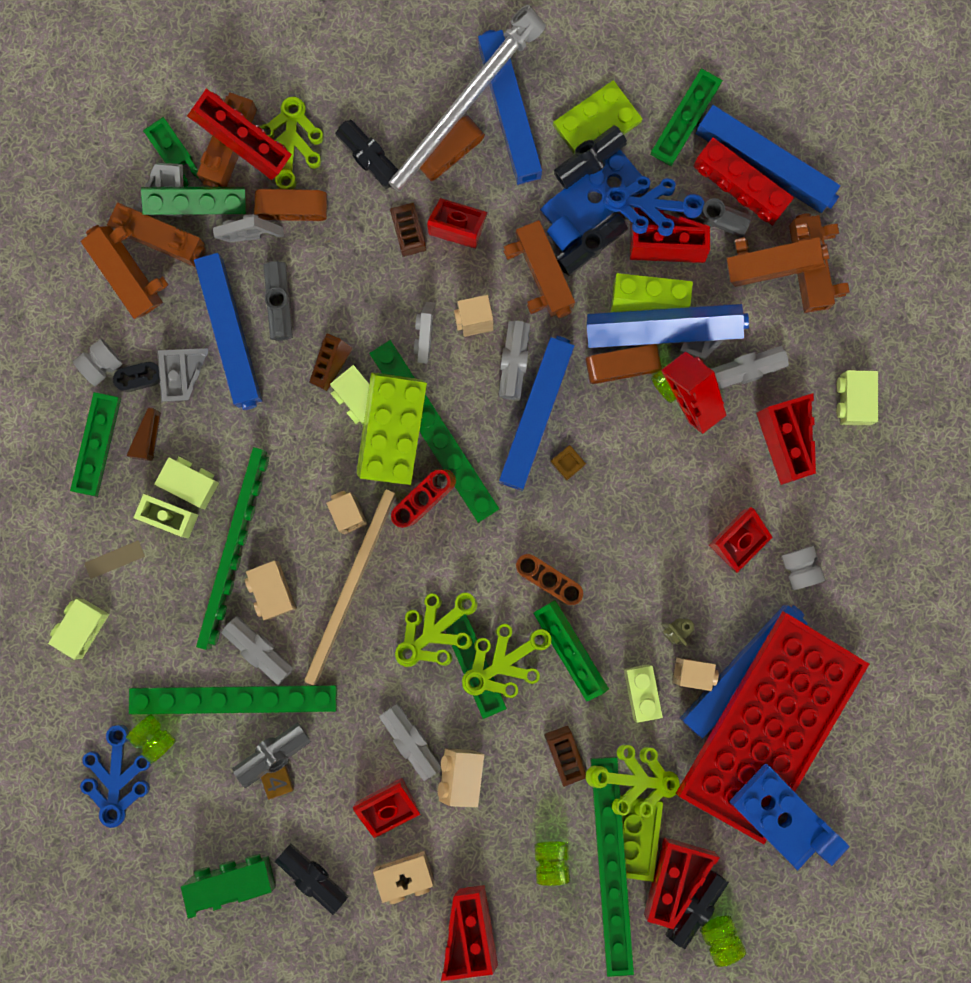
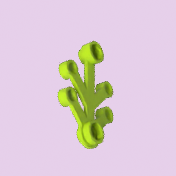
[260,97,324,190]
[395,593,478,667]
[462,624,551,698]
[586,744,680,818]

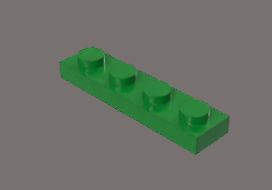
[650,68,723,167]
[141,187,246,215]
[70,392,121,497]
[533,600,609,702]
[445,614,507,719]

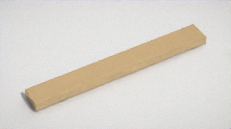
[305,489,396,685]

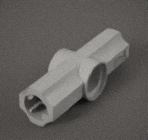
[499,321,530,400]
[711,346,789,390]
[221,616,294,685]
[379,703,441,781]

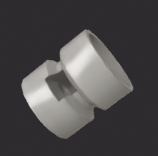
[72,338,123,386]
[781,546,825,590]

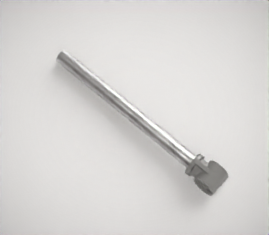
[389,5,546,192]

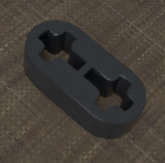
[113,362,160,392]

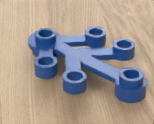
[603,176,704,236]
[80,725,152,828]

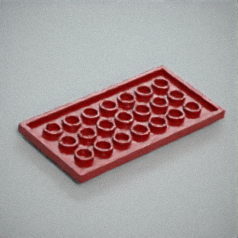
[676,611,870,845]

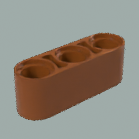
[420,115,485,181]
[254,189,327,221]
[585,344,662,384]
[516,554,583,605]

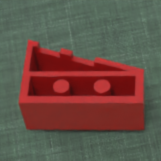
[630,207,710,263]
[661,351,727,434]
[756,393,816,485]
[644,837,720,929]
[441,885,498,981]

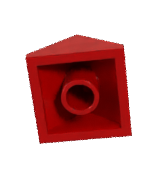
[427,198,488,249]
[709,507,773,573]
[353,778,421,838]

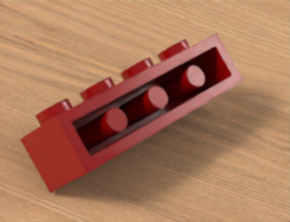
[187,88,292,180]
[693,137,794,226]

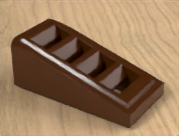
[390,202,427,257]
[309,333,353,391]
[127,407,161,461]
[544,726,586,787]

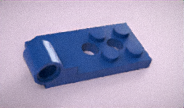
[540,150,645,252]
[729,763,850,871]

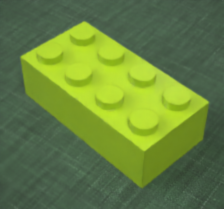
[356,372,427,485]

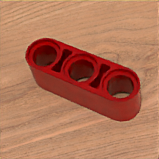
[391,469,456,528]

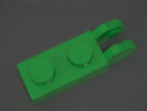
[143,117,199,187]

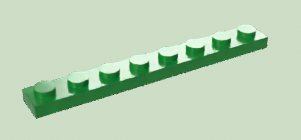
[369,340,500,523]
[196,447,269,650]
[129,685,337,715]
[590,756,634,977]

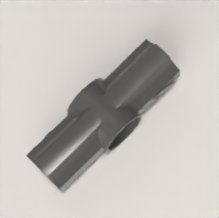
[676,188,752,238]
[263,261,293,341]
[232,722,311,788]

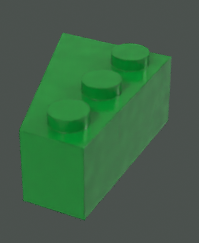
[181,854,276,919]

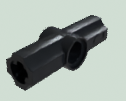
[335,119,398,189]
[554,125,627,189]
[556,212,628,276]
[275,843,349,915]
[665,870,729,949]

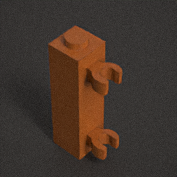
[197,92,257,187]
[107,202,206,267]
[789,213,850,313]
[503,220,575,318]
[727,223,830,287]
[80,225,169,319]

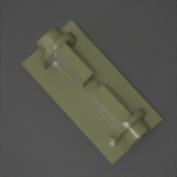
[661,618,694,646]

